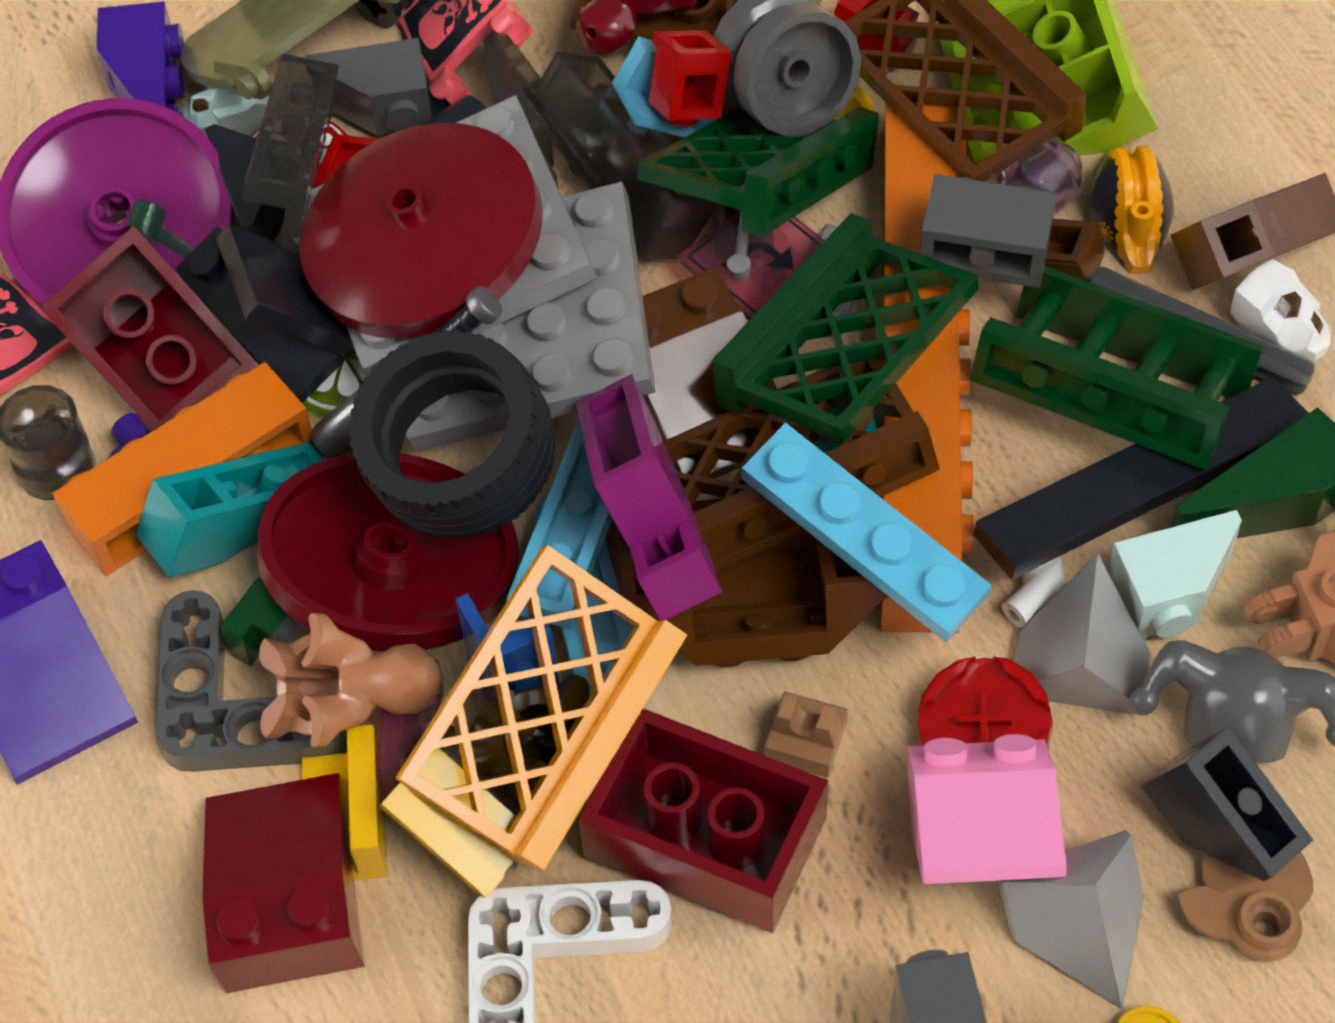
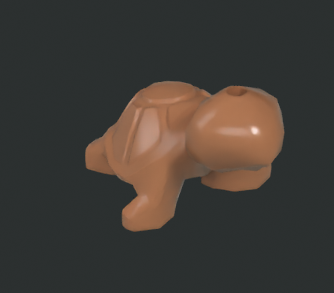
[259,613,443,748]

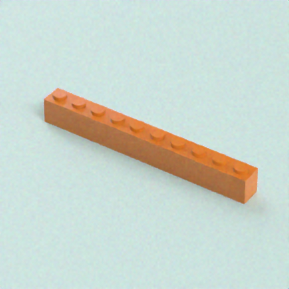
[880,102,974,633]

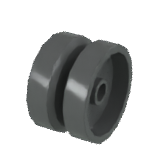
[713,0,862,137]

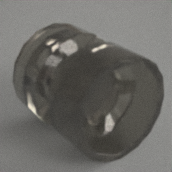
[0,385,96,500]

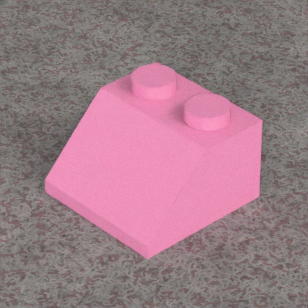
[907,734,1066,884]

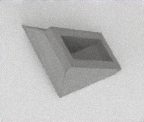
[1014,553,1150,716]
[998,830,1144,1009]

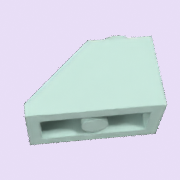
[1108,510,1242,639]

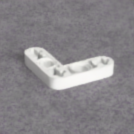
[468,880,672,1023]

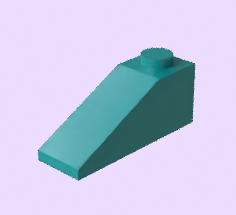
[135,442,324,577]

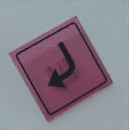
[678,210,825,321]

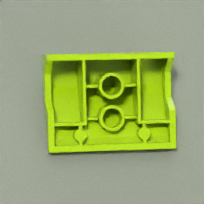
[936,0,1159,166]

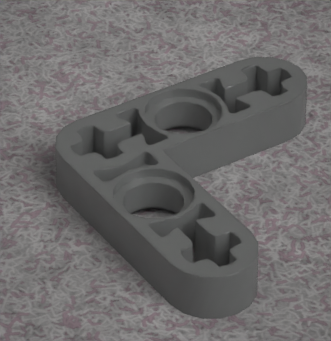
[156,590,347,772]

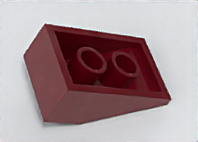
[39,226,259,431]
[202,773,365,993]

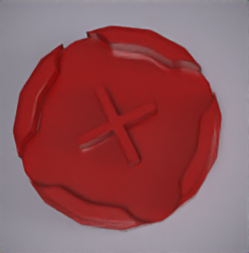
[917,656,1053,749]

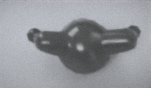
[1129,640,1335,763]

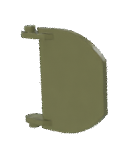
[181,0,402,100]

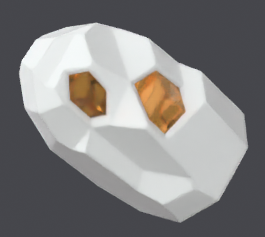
[1230,259,1331,362]

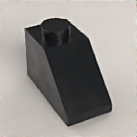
[1141,726,1313,881]

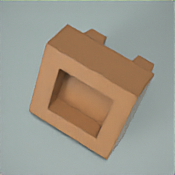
[764,691,848,778]

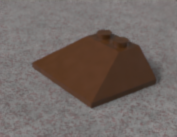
[618,498,887,667]

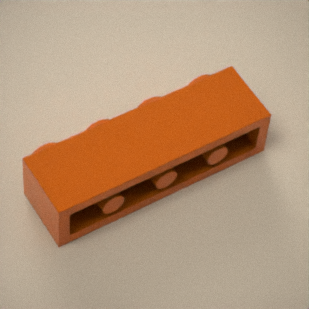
[52,362,314,577]

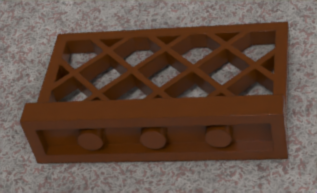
[844,0,1086,182]
[664,357,940,572]

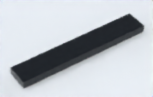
[973,376,1308,580]

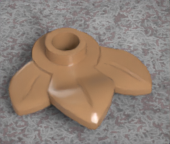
[1177,852,1313,962]

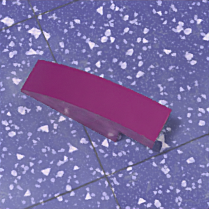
[575,374,722,621]

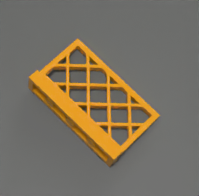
[395,545,687,870]

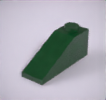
[1171,407,1335,538]

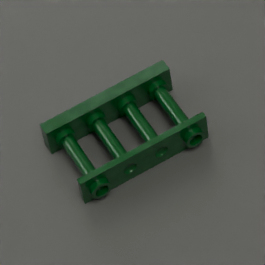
[969,266,1265,470]

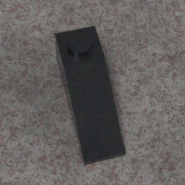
[175,226,345,403]

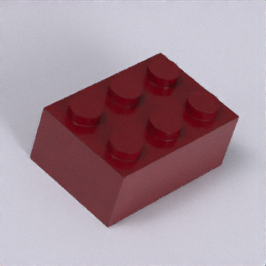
[579,708,829,933]

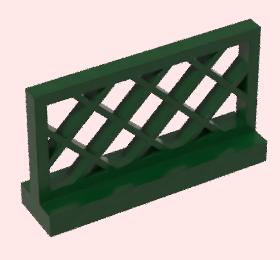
[637,107,879,237]
[712,213,978,443]

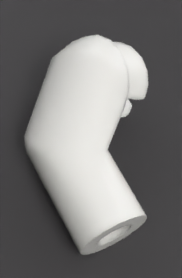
[1002,556,1065,628]

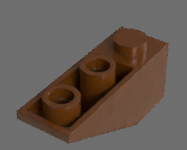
[1170,173,1335,290]

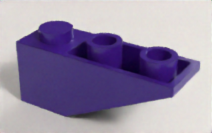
[97,1,185,115]

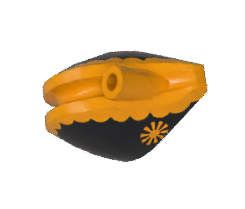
[1085,145,1174,274]

